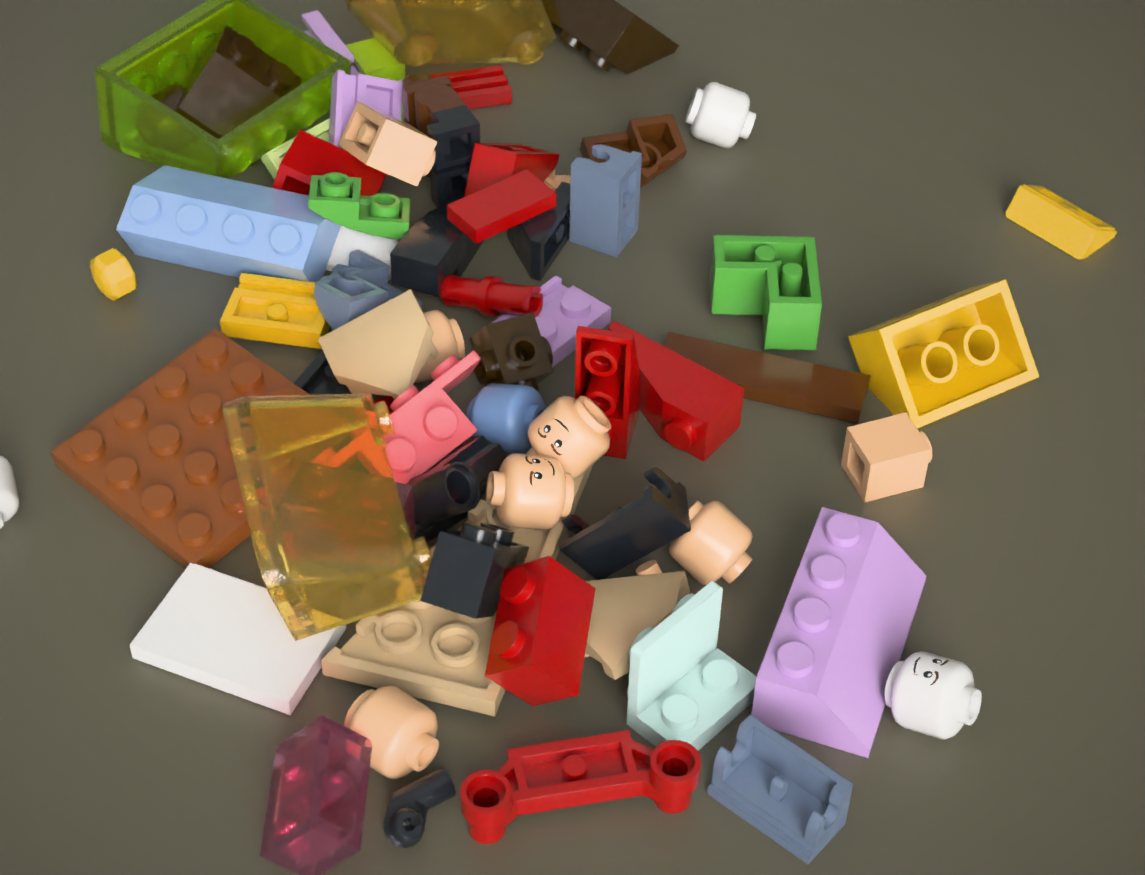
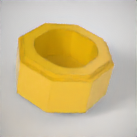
[90,248,137,301]

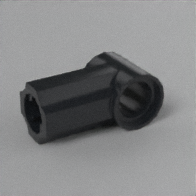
[404,435,507,525]

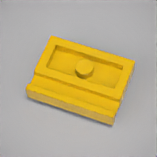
[220,273,330,349]

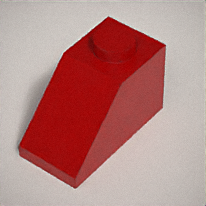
[464,143,560,197]

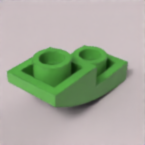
[308,172,410,239]

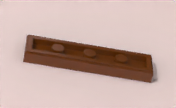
[663,332,871,424]

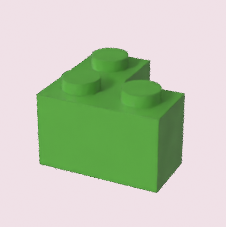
[710,235,822,350]

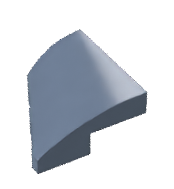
[314,250,423,330]

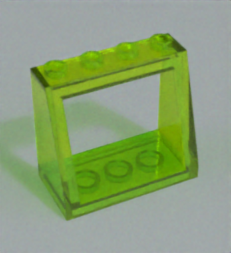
[95,0,351,179]

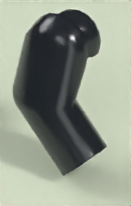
[383,768,456,848]

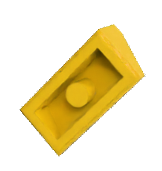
[1006,184,1117,260]

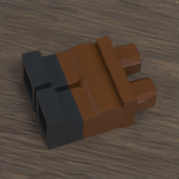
[402,72,480,208]

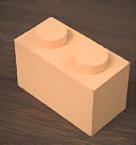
[338,101,437,186]

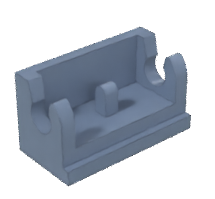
[569,145,642,258]
[707,715,853,865]

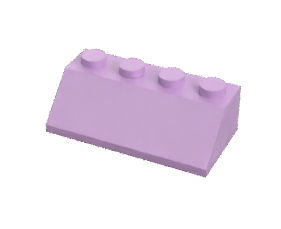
[751,507,927,758]

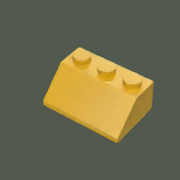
[848,279,1039,429]

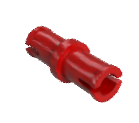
[440,274,543,317]

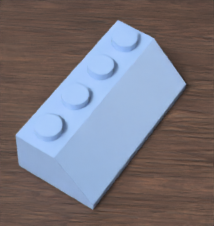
[116,165,341,282]

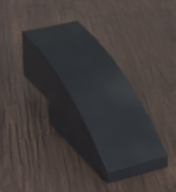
[390,205,483,296]

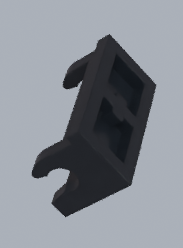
[559,467,691,580]

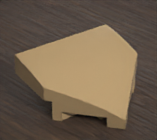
[318,289,439,400]
[585,571,690,680]

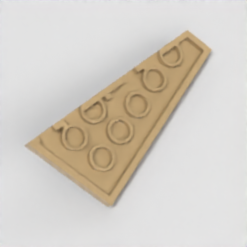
[321,447,593,717]

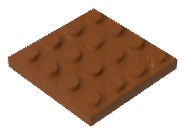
[51,328,357,569]

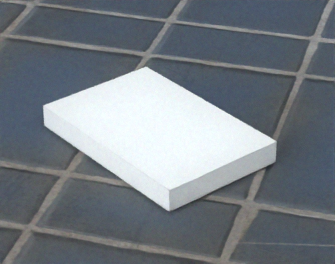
[130,562,346,715]

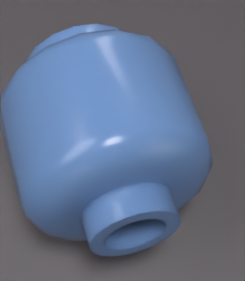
[466,383,547,454]

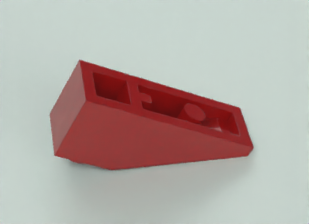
[608,320,744,462]

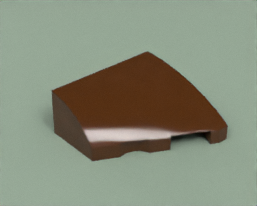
[580,114,687,188]

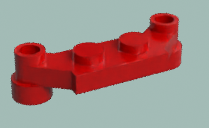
[460,730,701,844]

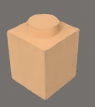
[841,412,932,503]

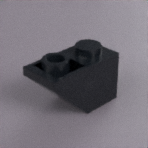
[420,522,529,619]

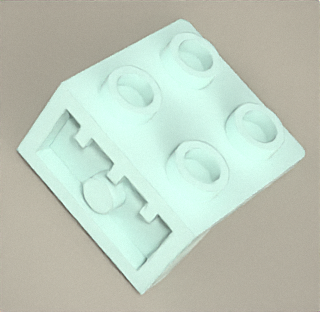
[626,581,757,751]

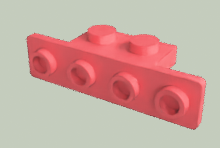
[302,351,481,502]

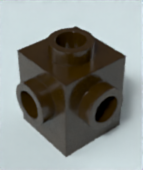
[469,312,553,391]

